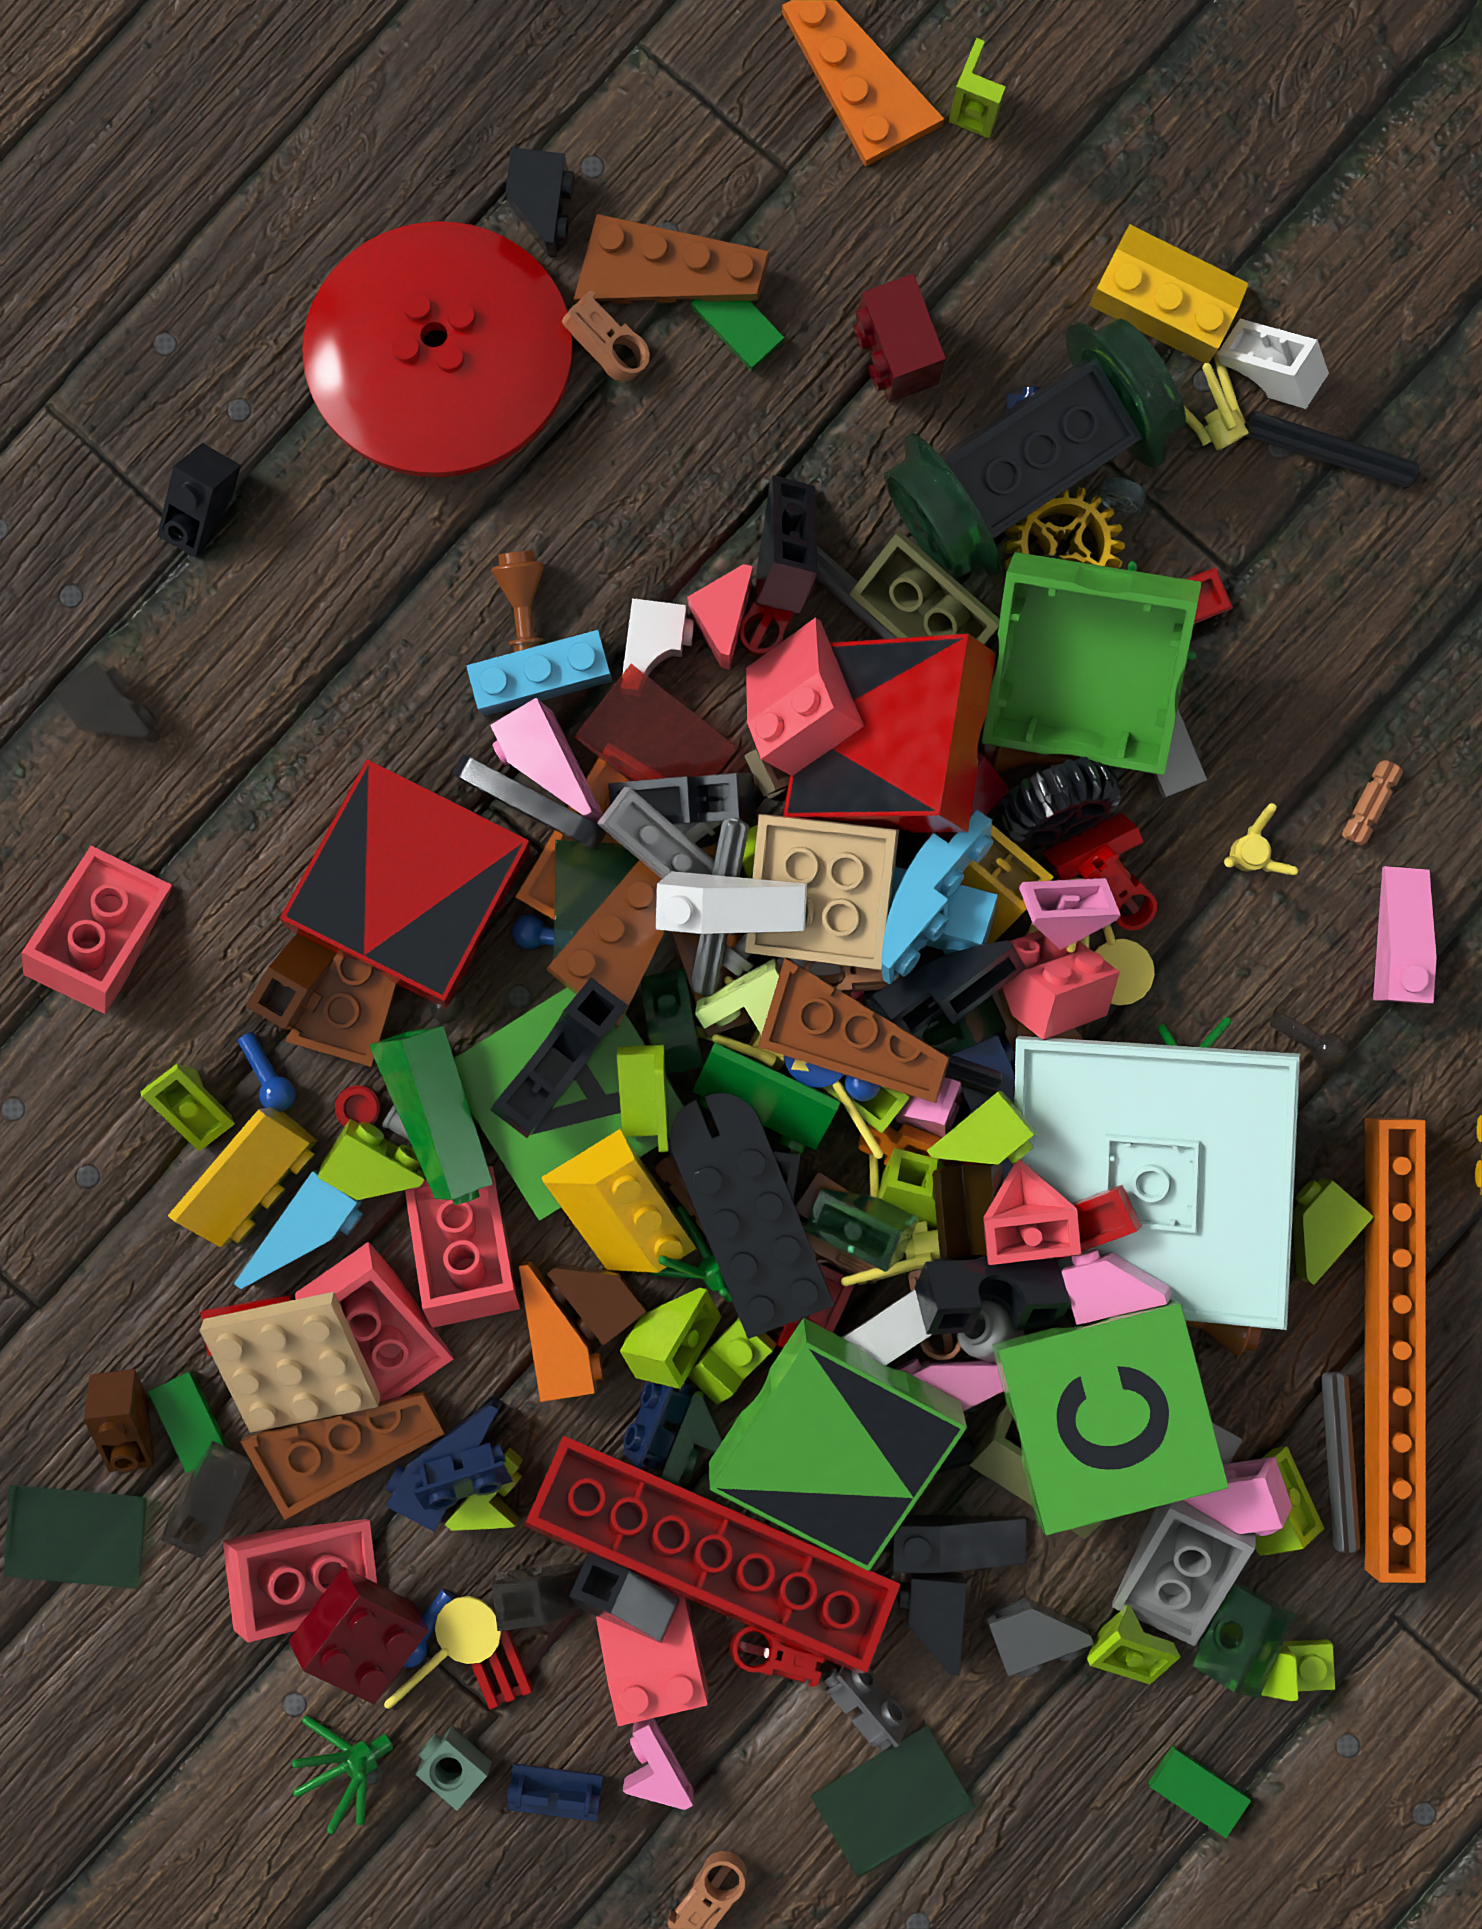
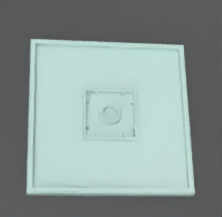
[1013,1036,1300,1330]

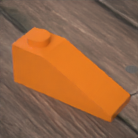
[519,1260,604,1402]

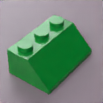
[692,1043,841,1154]

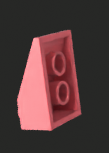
[746,617,864,776]
[22,846,172,1014]
[405,1166,521,1328]
[295,1242,453,1402]
[223,1519,377,1643]
[596,1584,708,1726]

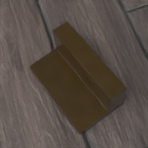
[932,1161,1004,1260]

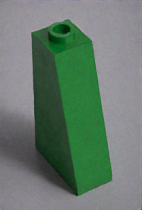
[369,1026,493,1205]

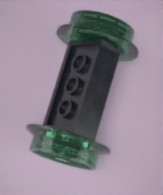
[884,318,1186,580]

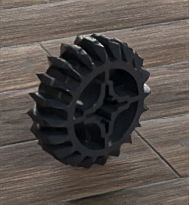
[998,757,1122,849]

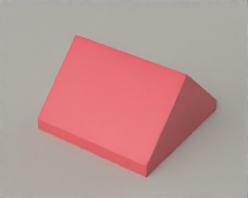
[687,564,753,670]

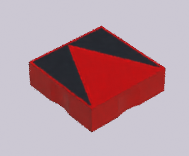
[783,634,996,833]
[280,759,530,1009]

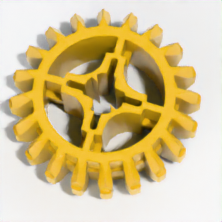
[1002,488,1125,570]

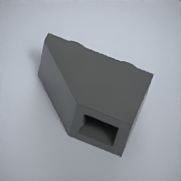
[984,1597,1094,1677]

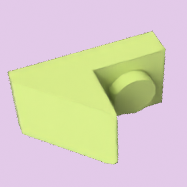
[695,957,780,1035]

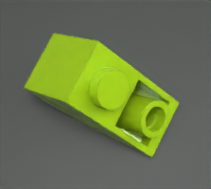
[317,1119,425,1200]
[875,1148,945,1229]

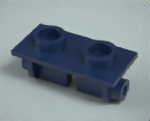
[622,1381,692,1470]
[412,1442,513,1510]
[507,1763,603,1822]

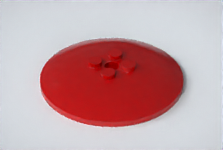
[302,221,573,477]

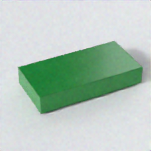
[691,299,784,372]
[148,1370,230,1473]
[1148,1745,1251,1838]

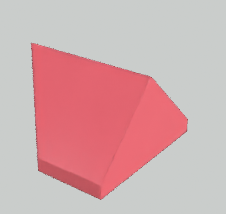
[983,1159,1081,1265]

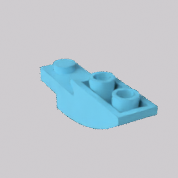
[882,810,993,985]

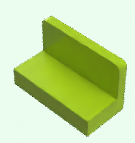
[948,38,1006,138]
[617,1045,669,1152]
[1255,1446,1325,1556]

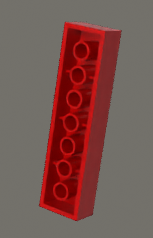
[524,1436,901,1674]

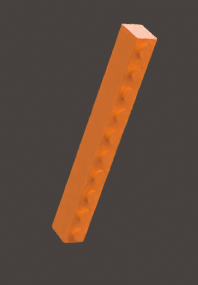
[1365,1118,1426,1583]

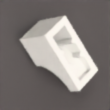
[1217,319,1329,409]
[621,598,695,697]

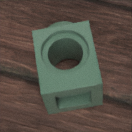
[416,1726,492,1811]

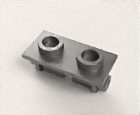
[823,1667,910,1751]

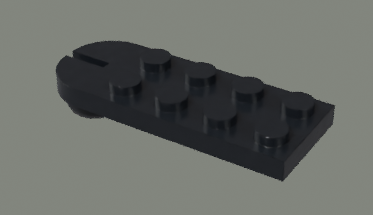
[670,1092,834,1339]

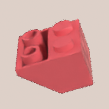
[1002,931,1120,1040]

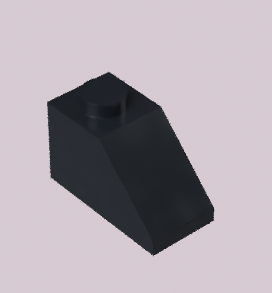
[898,1572,967,1676]

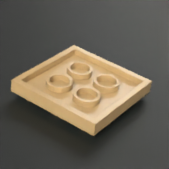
[745,814,899,970]
[200,1292,380,1433]

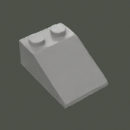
[1112,1500,1256,1646]

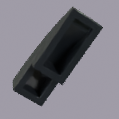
[608,773,756,825]
[873,940,1026,1035]

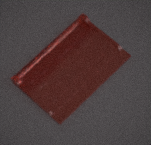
[574,663,738,781]

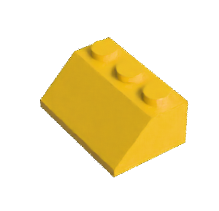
[1089,224,1249,363]
[168,1107,318,1247]
[541,1129,697,1273]

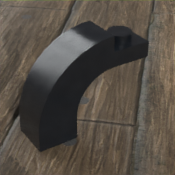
[490,977,628,1138]

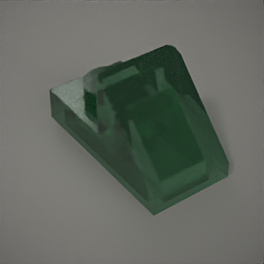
[661,1387,724,1486]

